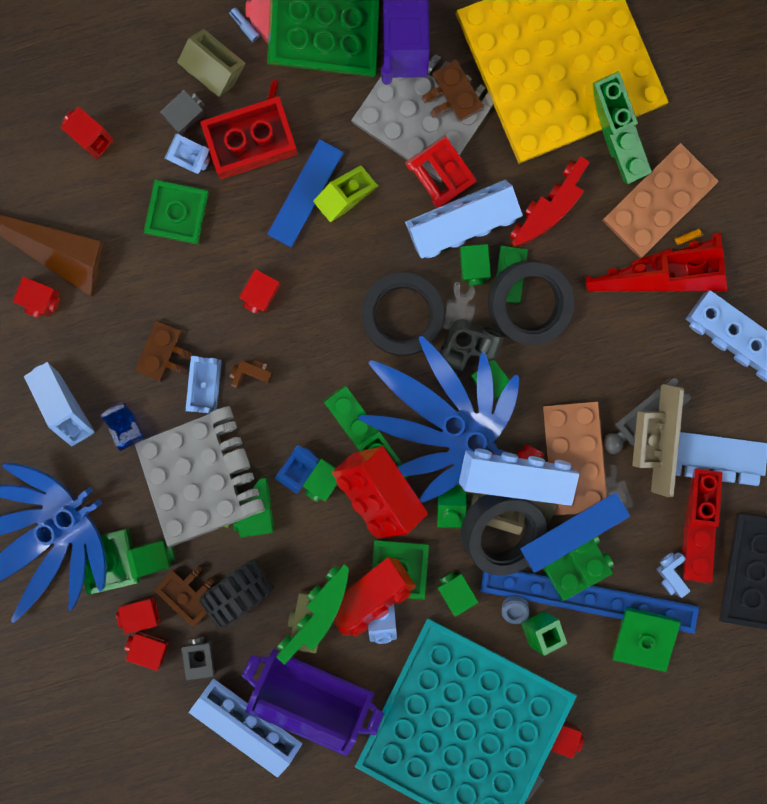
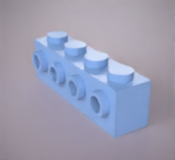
[405,179,523,258]
[685,290,767,382]
[459,449,579,506]
[189,678,302,778]

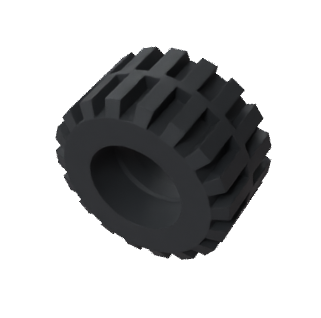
[199,560,275,628]

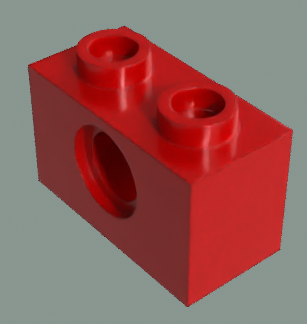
[60,107,114,160]

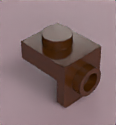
[229,360,273,389]

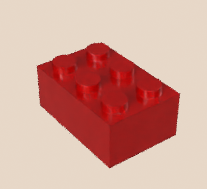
[200,96,298,180]
[331,446,428,539]

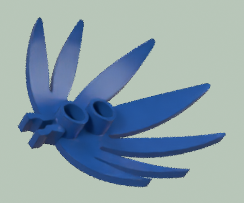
[359,336,520,502]
[0,462,107,623]

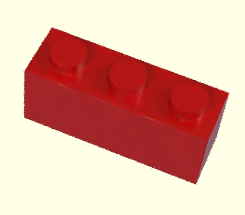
[333,557,416,637]

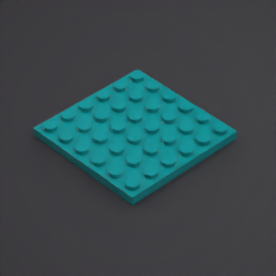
[355,618,577,804]

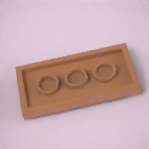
[602,143,719,259]
[543,402,607,515]

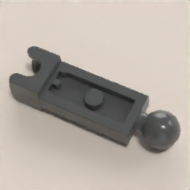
[602,377,691,454]

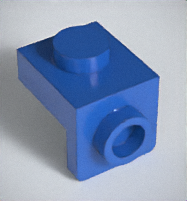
[275,445,320,494]

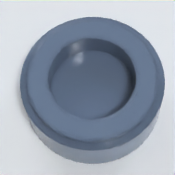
[502,596,529,624]

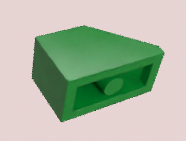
[233,477,275,537]
[126,540,176,579]

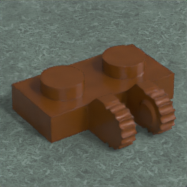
[422,60,483,123]
[135,321,195,382]
[154,565,216,627]

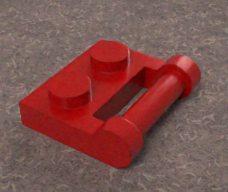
[405,135,477,208]

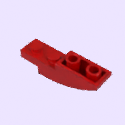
[509,156,589,248]
[682,469,722,583]

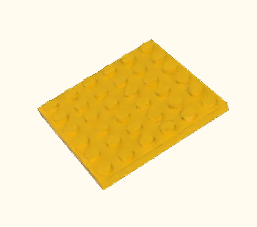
[456,0,669,164]

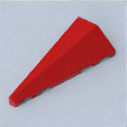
[586,232,727,291]

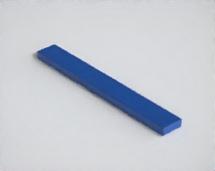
[479,571,700,634]

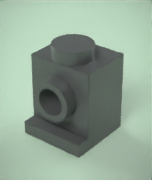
[182,636,217,680]

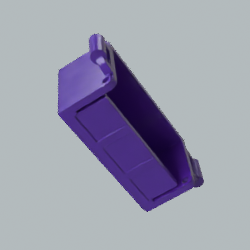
[381,0,430,85]
[242,648,384,757]

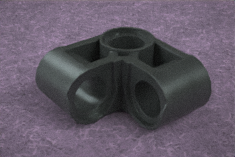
[439,319,505,375]

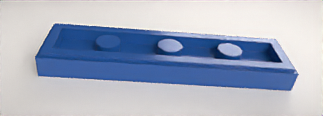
[267,139,343,248]
[520,492,630,573]

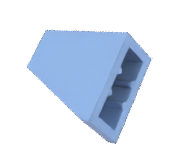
[24,362,95,446]

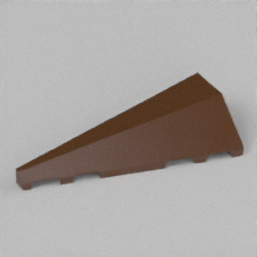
[0,215,105,296]

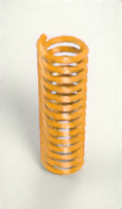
[675,228,703,245]

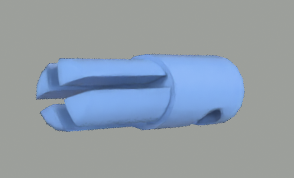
[229,8,260,42]

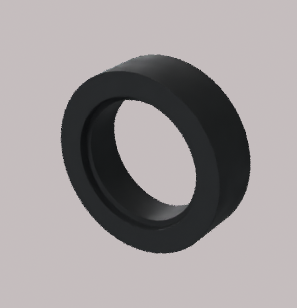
[488,261,574,345]
[362,272,444,356]
[460,494,547,576]

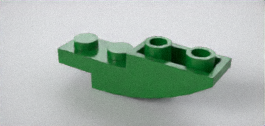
[593,71,652,184]
[323,385,409,479]
[276,562,349,665]

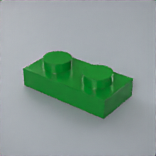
[496,246,528,304]

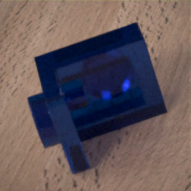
[100,402,144,451]

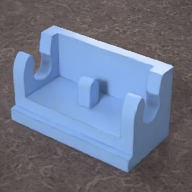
[186,356,222,413]

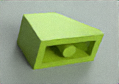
[313,165,378,222]

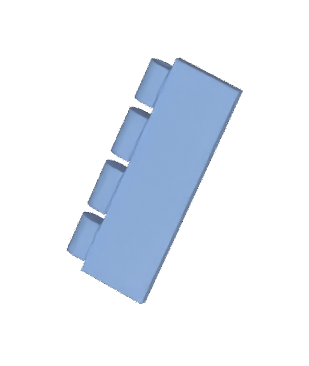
[676,432,767,486]

